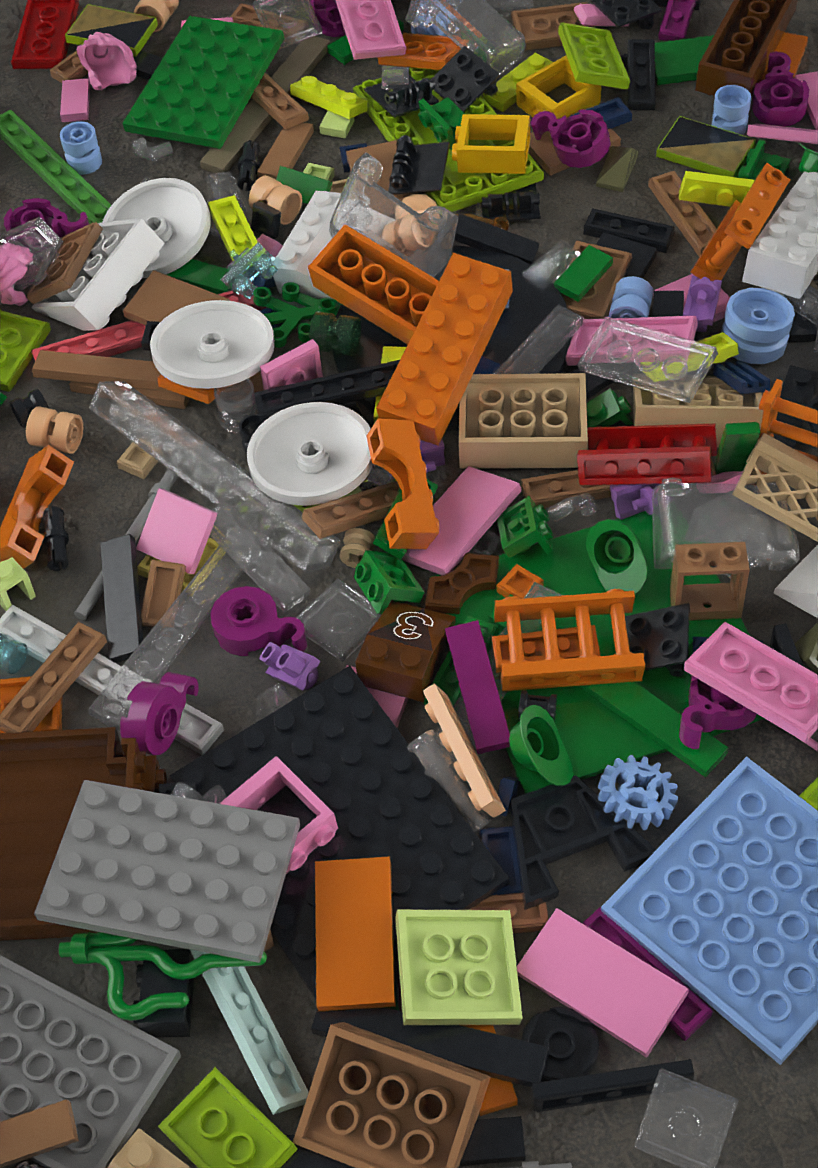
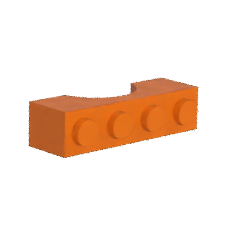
[366,418,440,549]
[0,445,74,569]

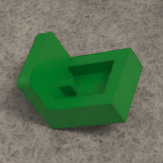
[586,388,633,428]

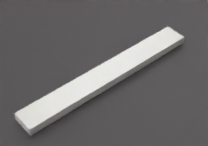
[0,605,224,755]

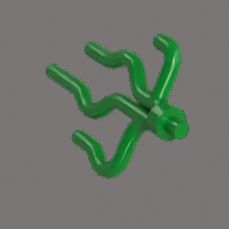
[59,932,267,1021]

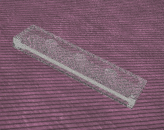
[494,305,583,374]

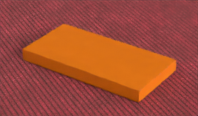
[315,856,396,1012]

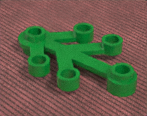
[253,282,341,348]

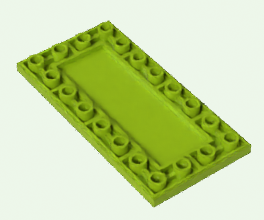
[353,68,544,216]

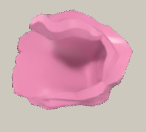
[76,32,137,91]
[0,243,33,306]

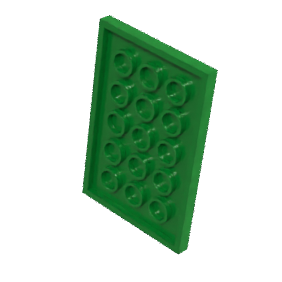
[122,16,285,149]

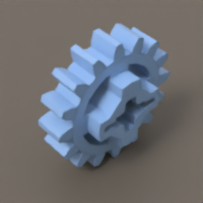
[598,755,678,830]

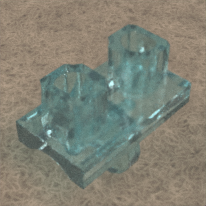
[221,242,278,299]

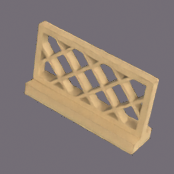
[732,433,818,542]

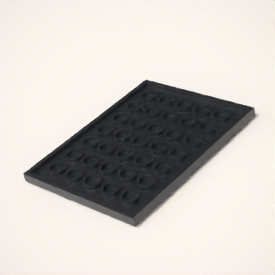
[170,666,510,1000]

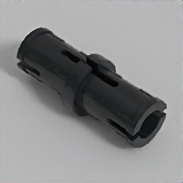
[237,140,260,191]
[43,506,69,571]

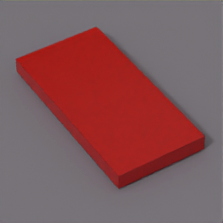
[11,0,79,69]

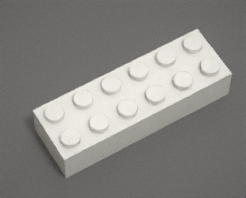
[742,172,818,299]

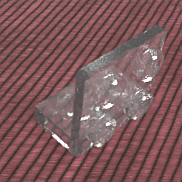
[0,217,63,291]

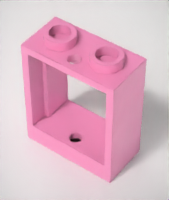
[220,756,338,874]

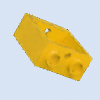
[516,55,601,119]
[452,114,531,174]

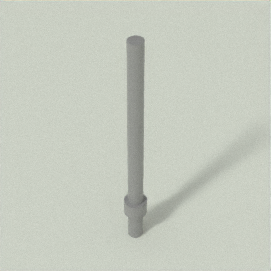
[74,466,180,620]

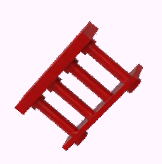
[577,423,717,485]

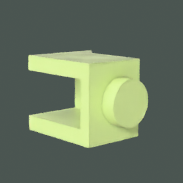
[0,557,36,611]

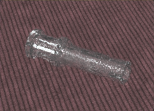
[407,729,491,833]

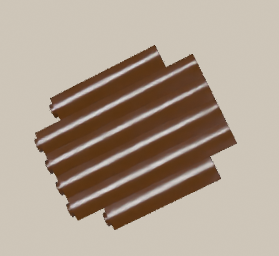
[0,727,167,941]

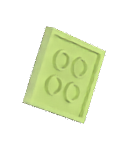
[395,910,523,1025]

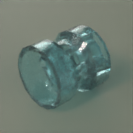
[0,633,28,674]

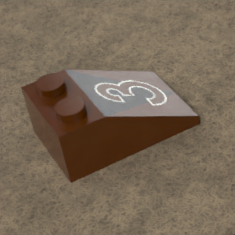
[355,601,456,702]

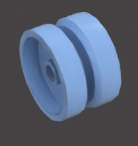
[721,288,795,364]

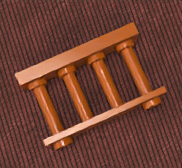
[690,163,790,281]
[751,379,818,489]
[494,589,645,691]

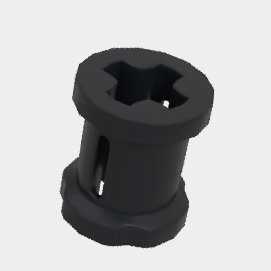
[518,690,557,722]

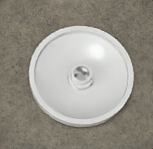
[102,178,211,278]
[150,300,274,389]
[247,402,374,506]

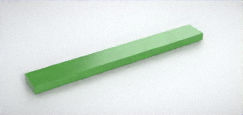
[0,110,112,224]

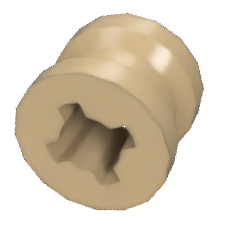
[340,528,375,568]

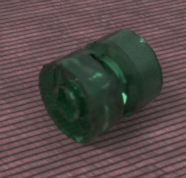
[309,311,361,356]

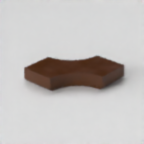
[425,553,499,614]

